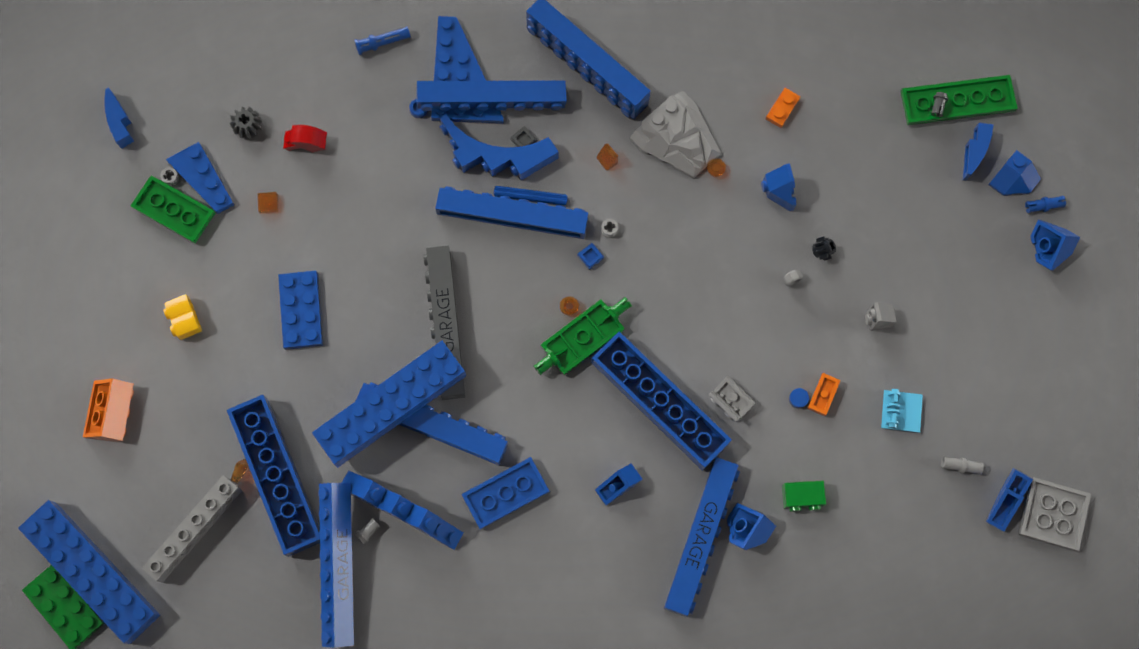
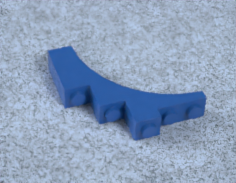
[439,115,559,180]
[342,470,464,550]

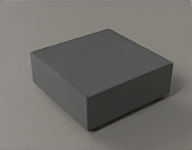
[510,126,537,147]

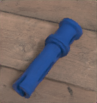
[354,27,411,56]

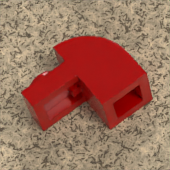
[283,125,327,153]

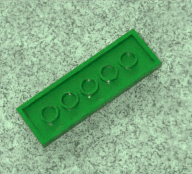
[900,75,1018,125]

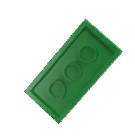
[130,175,215,244]
[22,565,105,649]

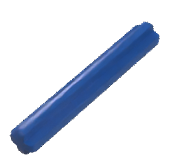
[494,186,568,205]

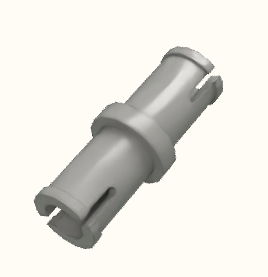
[941,456,984,475]

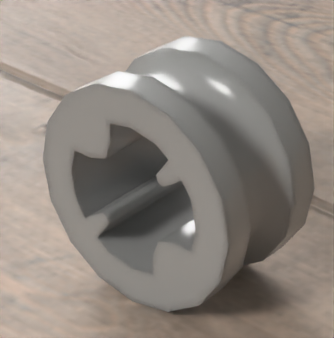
[160,167,179,186]
[601,219,618,238]

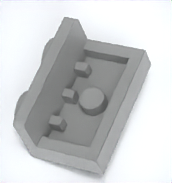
[709,376,755,422]

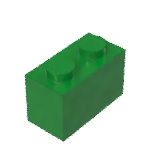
[782,481,826,512]

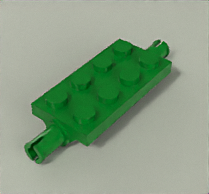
[533,297,632,376]

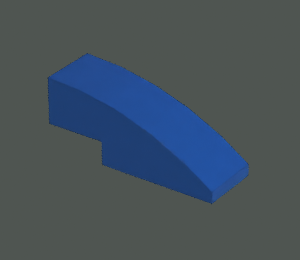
[104,87,134,149]
[963,123,994,181]
[986,468,1033,531]

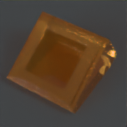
[597,143,618,170]

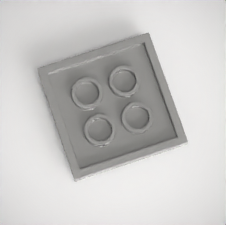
[1018,477,1091,552]

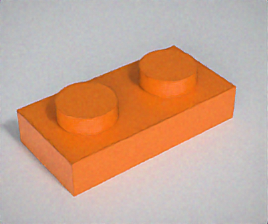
[766,88,801,128]
[807,373,841,416]

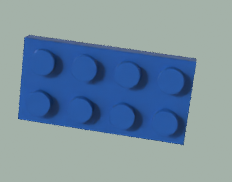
[278,270,323,350]
[461,457,550,530]

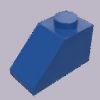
[595,463,643,505]

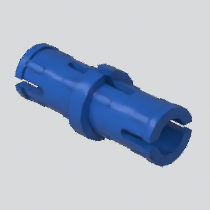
[1025,196,1066,213]

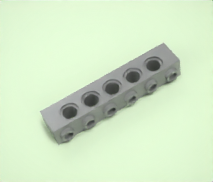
[142,475,243,583]

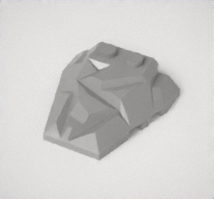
[630,91,721,178]

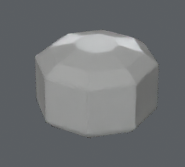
[783,270,803,286]

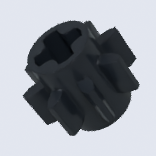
[812,236,836,261]

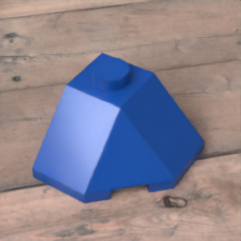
[988,150,1041,196]
[761,163,796,211]
[1030,220,1080,270]
[727,503,776,550]

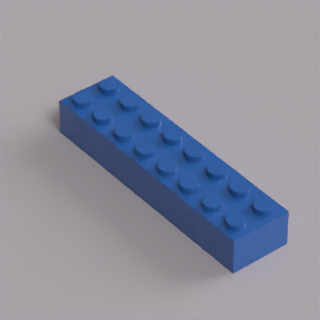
[526,0,651,120]
[591,332,732,471]
[312,341,466,468]
[227,394,320,557]
[18,500,160,644]

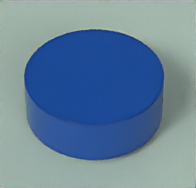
[409,99,428,118]
[789,388,809,408]

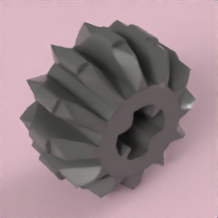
[230,107,262,139]

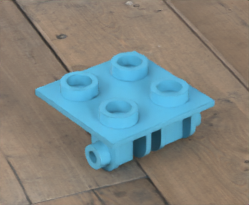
[881,389,923,433]

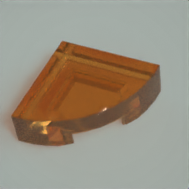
[231,459,248,483]

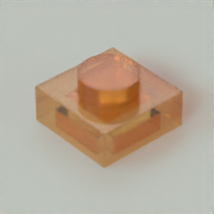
[257,192,278,213]

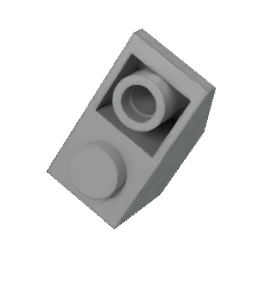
[865,302,897,331]

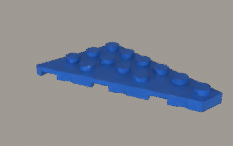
[431,16,504,124]

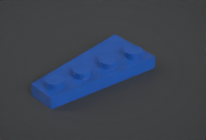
[166,142,234,214]

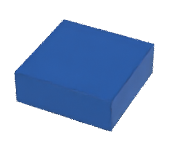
[577,243,604,270]

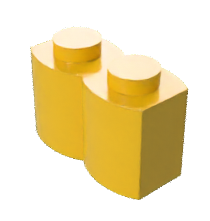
[163,294,202,340]

